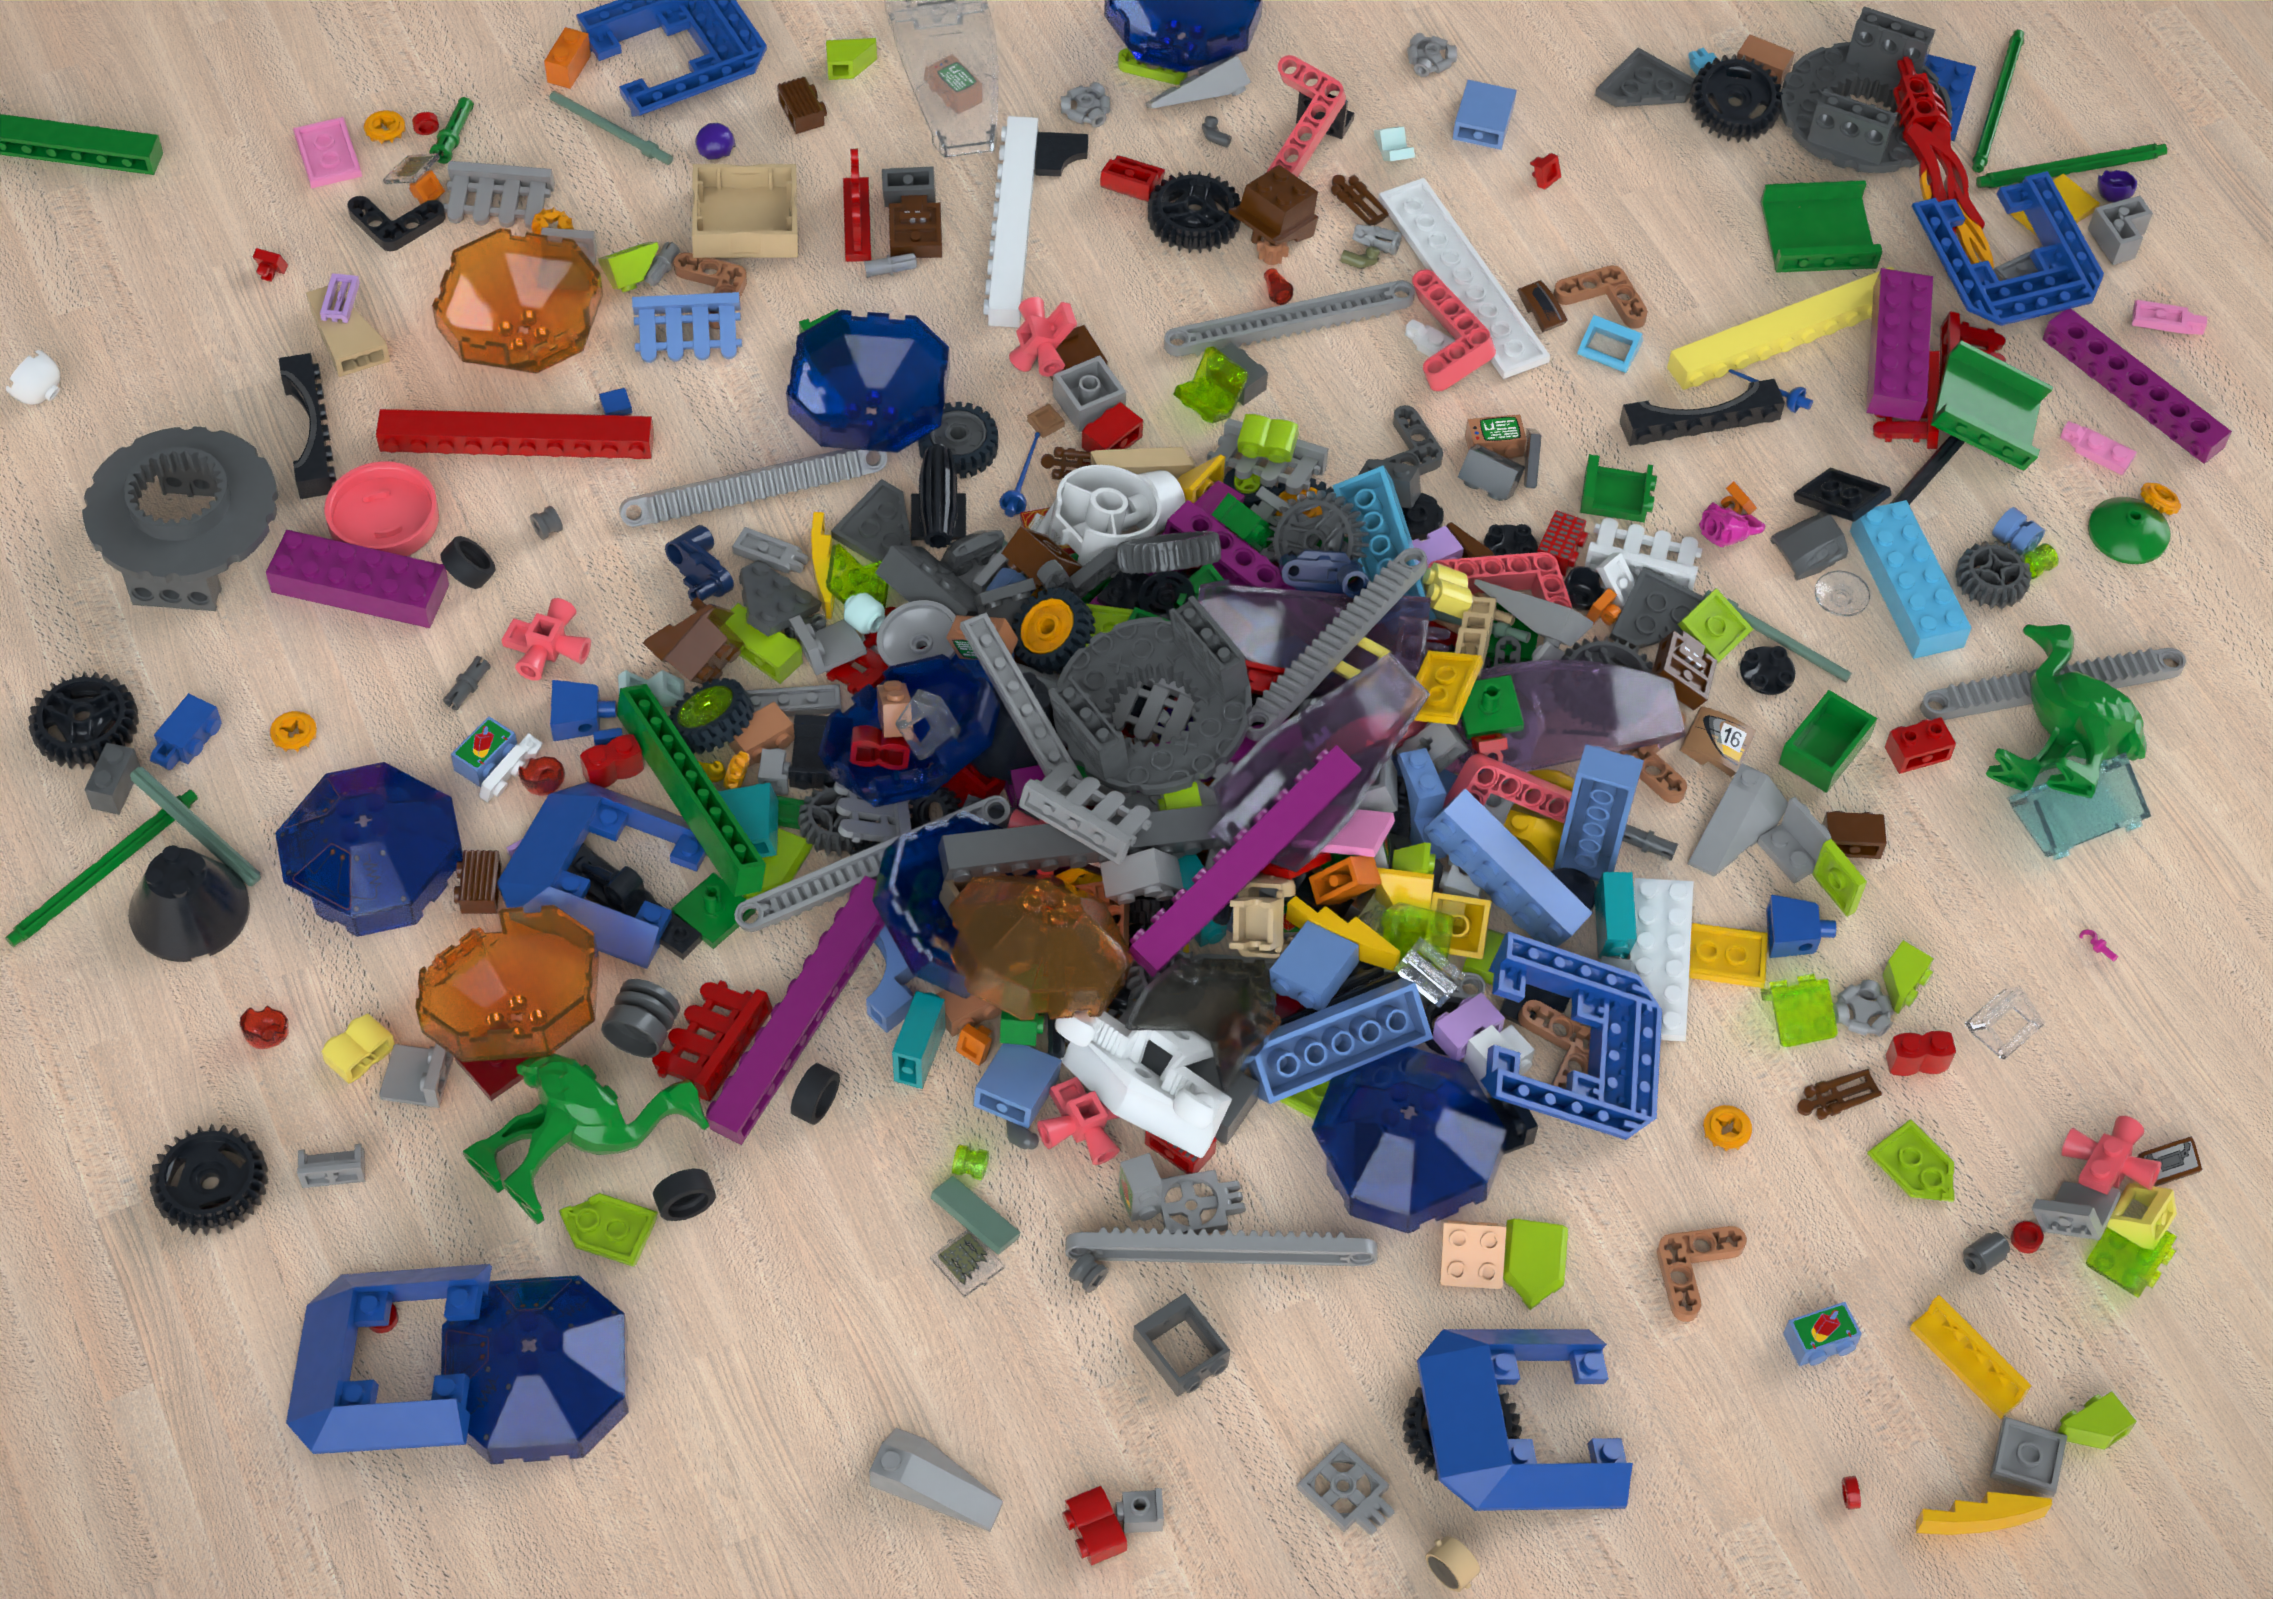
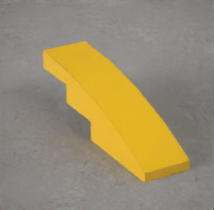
[811,511,840,619]
[1286,896,1401,971]
[1916,1491,2052,1535]

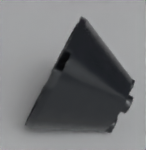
[960,672,1067,785]
[128,845,250,962]

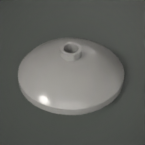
[876,600,956,675]

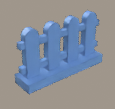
[632,292,742,363]

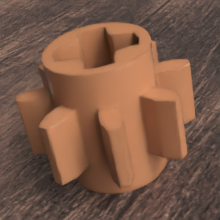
[1257,238,1289,265]

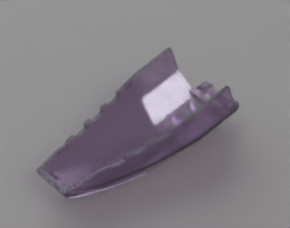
[1208,652,1430,872]

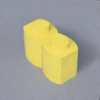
[1422,562,1472,619]
[321,1014,395,1084]

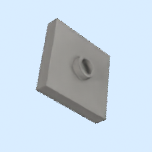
[1990,1416,2067,1497]

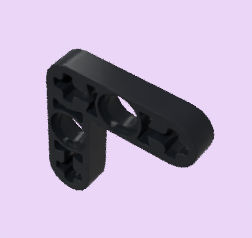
[347,196,446,251]

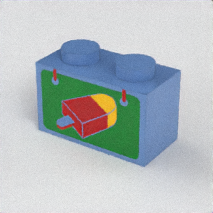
[451,716,518,788]
[1783,1302,1862,1366]

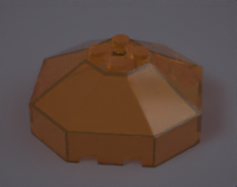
[432,228,603,374]
[948,874,1134,1020]
[415,905,599,1062]

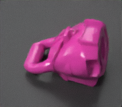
[1699,502,1766,548]

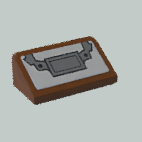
[2137,1136,2203,1187]

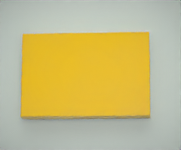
[2010,173,2100,236]
[1400,650,1483,725]
[1689,923,1768,988]

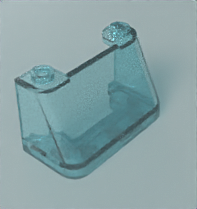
[2008,752,2151,861]

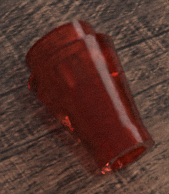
[1264,268,1293,305]

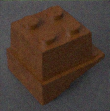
[1228,165,1318,245]
[643,597,745,684]

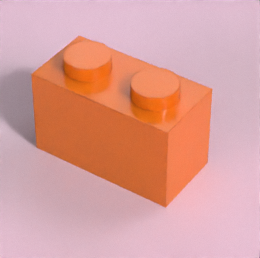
[544,27,591,89]
[1309,856,1382,905]

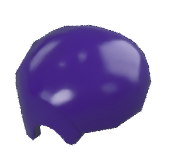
[695,123,736,160]
[2097,170,2137,203]

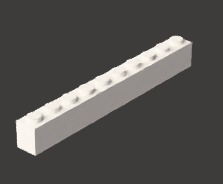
[983,116,1038,328]

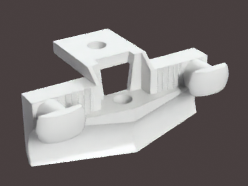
[1055,1002,1232,1158]

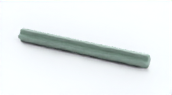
[130,767,261,886]

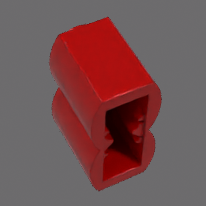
[850,725,911,770]
[580,734,644,788]
[1886,1031,1956,1076]
[1062,1486,1127,1566]

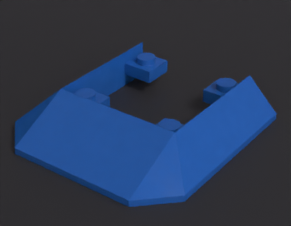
[576,0,767,117]
[1912,171,2104,326]
[497,782,708,969]
[1480,931,1662,1140]
[286,1264,492,1454]
[1417,1329,1633,1511]

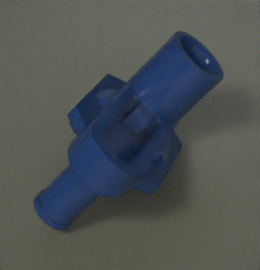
[665,525,734,601]
[1279,549,1369,598]

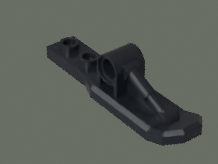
[567,843,703,960]

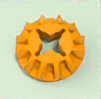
[364,110,406,144]
[531,207,574,243]
[2140,483,2181,515]
[270,711,317,752]
[723,750,750,790]
[1703,1105,1752,1152]

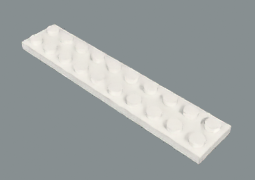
[1378,178,1550,379]

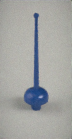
[1728,369,1813,413]
[999,432,1040,517]

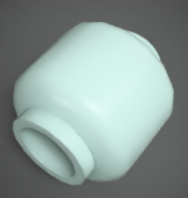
[844,593,886,634]

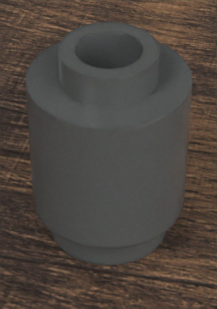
[1963,1232,2010,1275]

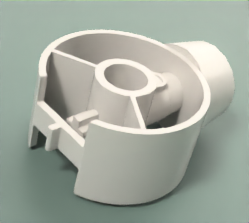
[1048,465,1186,578]

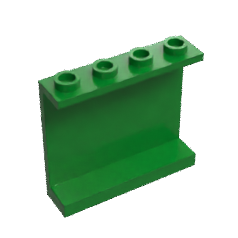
[1760,180,1883,273]
[1931,340,2053,471]

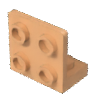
[1440,1219,1506,1289]

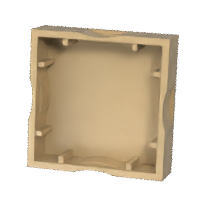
[692,164,798,258]

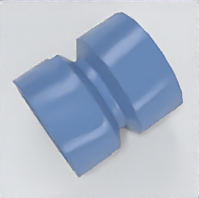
[1992,507,2045,557]

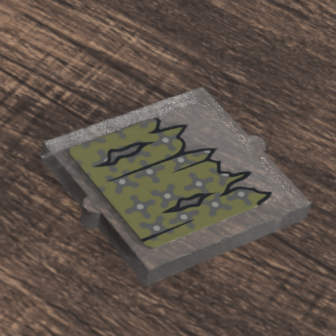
[383,153,440,184]
[930,1229,1005,1298]

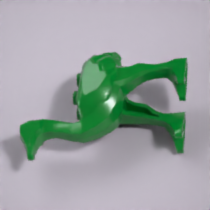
[1986,624,2147,798]
[463,1053,709,1225]

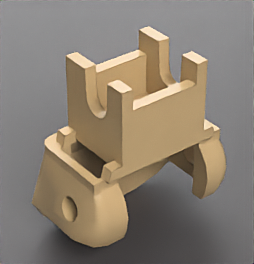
[1229,873,1296,959]

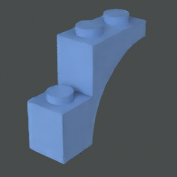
[1397,748,1447,860]
[866,924,921,1033]

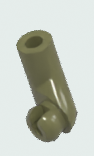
[1340,246,1380,269]

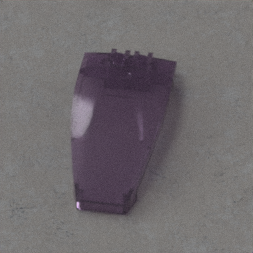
[1198,579,1450,708]
[1454,660,1685,774]

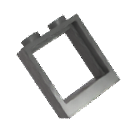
[1133,1293,1230,1397]

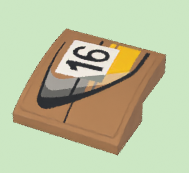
[1680,706,1756,777]

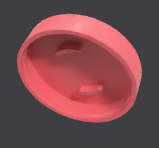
[324,461,439,556]

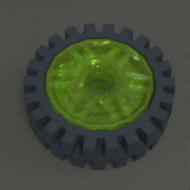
[668,678,754,754]

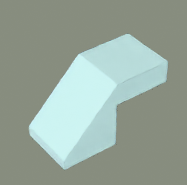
[1374,126,1415,161]
[618,670,685,707]

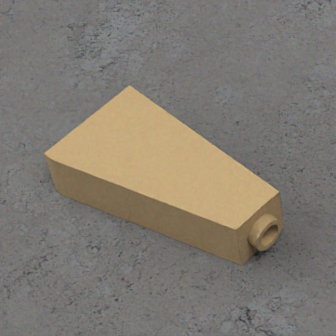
[306,286,390,377]
[1090,447,1195,479]

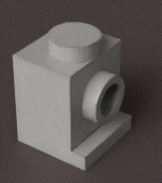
[758,748,791,795]
[1116,1488,1164,1533]

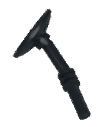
[1138,571,1195,620]

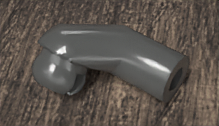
[1202,116,1232,148]
[784,614,827,638]
[1006,1120,1039,1150]

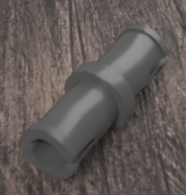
[443,656,491,710]
[1623,824,1678,861]

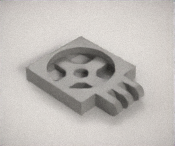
[1161,1170,1246,1235]
[1297,1442,1394,1535]

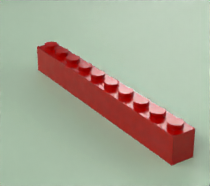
[376,409,654,459]

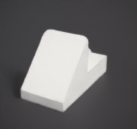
[1596,552,1635,611]

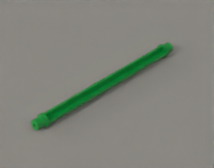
[1972,29,2024,173]
[1976,143,2167,188]
[5,789,198,947]

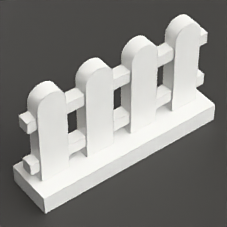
[1584,518,1702,591]

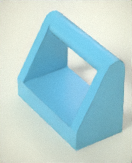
[1577,315,1644,373]

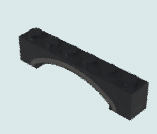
[278,353,337,499]
[1619,379,1785,446]

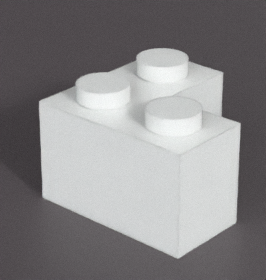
[1462,1024,1535,1095]

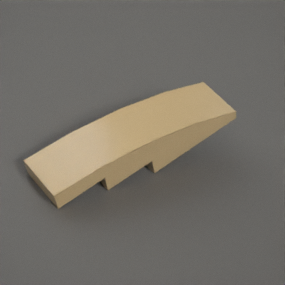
[1455,596,1496,679]

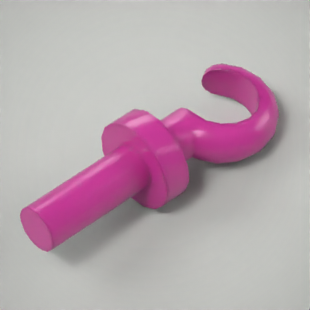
[2079,929,2118,962]

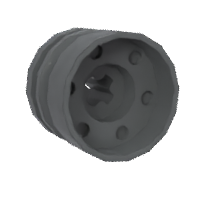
[601,979,680,1058]

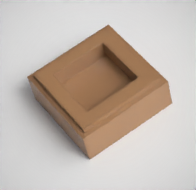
[1027,404,1065,438]

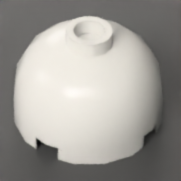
[6,350,60,405]

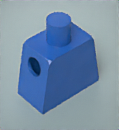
[550,680,617,741]
[1766,895,1836,958]

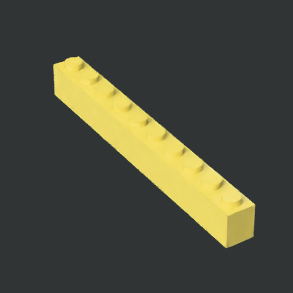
[1667,267,1894,390]

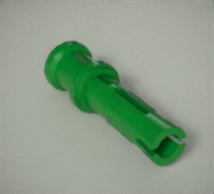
[429,97,474,164]

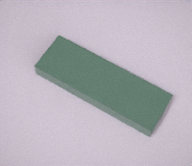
[931,1176,1021,1255]

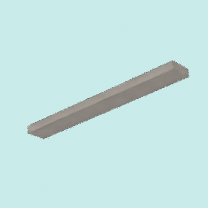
[960,612,1094,807]

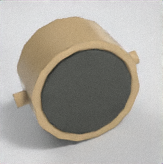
[1425,1536,1480,1592]

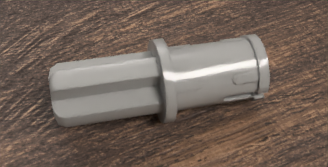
[644,242,680,286]
[864,253,917,278]

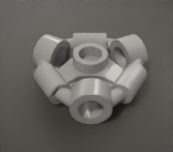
[1407,33,1457,77]
[1061,82,1110,127]
[1832,980,1894,1037]

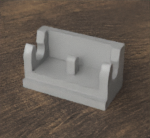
[297,1143,365,1188]

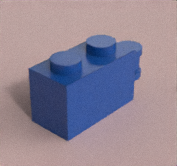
[150,693,222,770]

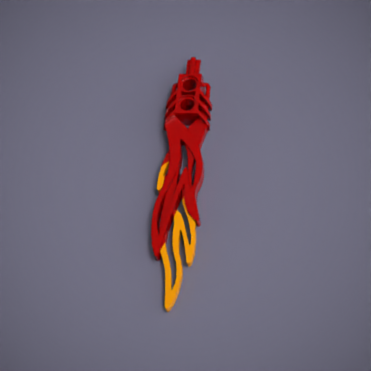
[1893,56,1994,320]

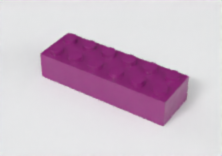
[1866,268,1933,421]
[266,529,449,628]

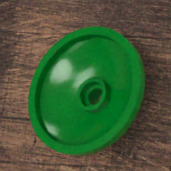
[2088,497,2171,564]

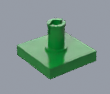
[1461,675,1524,740]
[671,872,756,949]

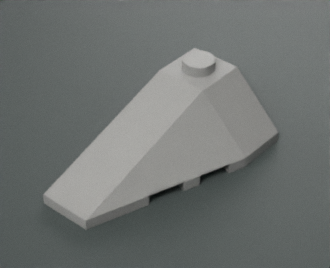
[1145,55,1251,108]
[1474,579,1594,648]
[1688,763,1788,877]
[869,1428,1003,1532]

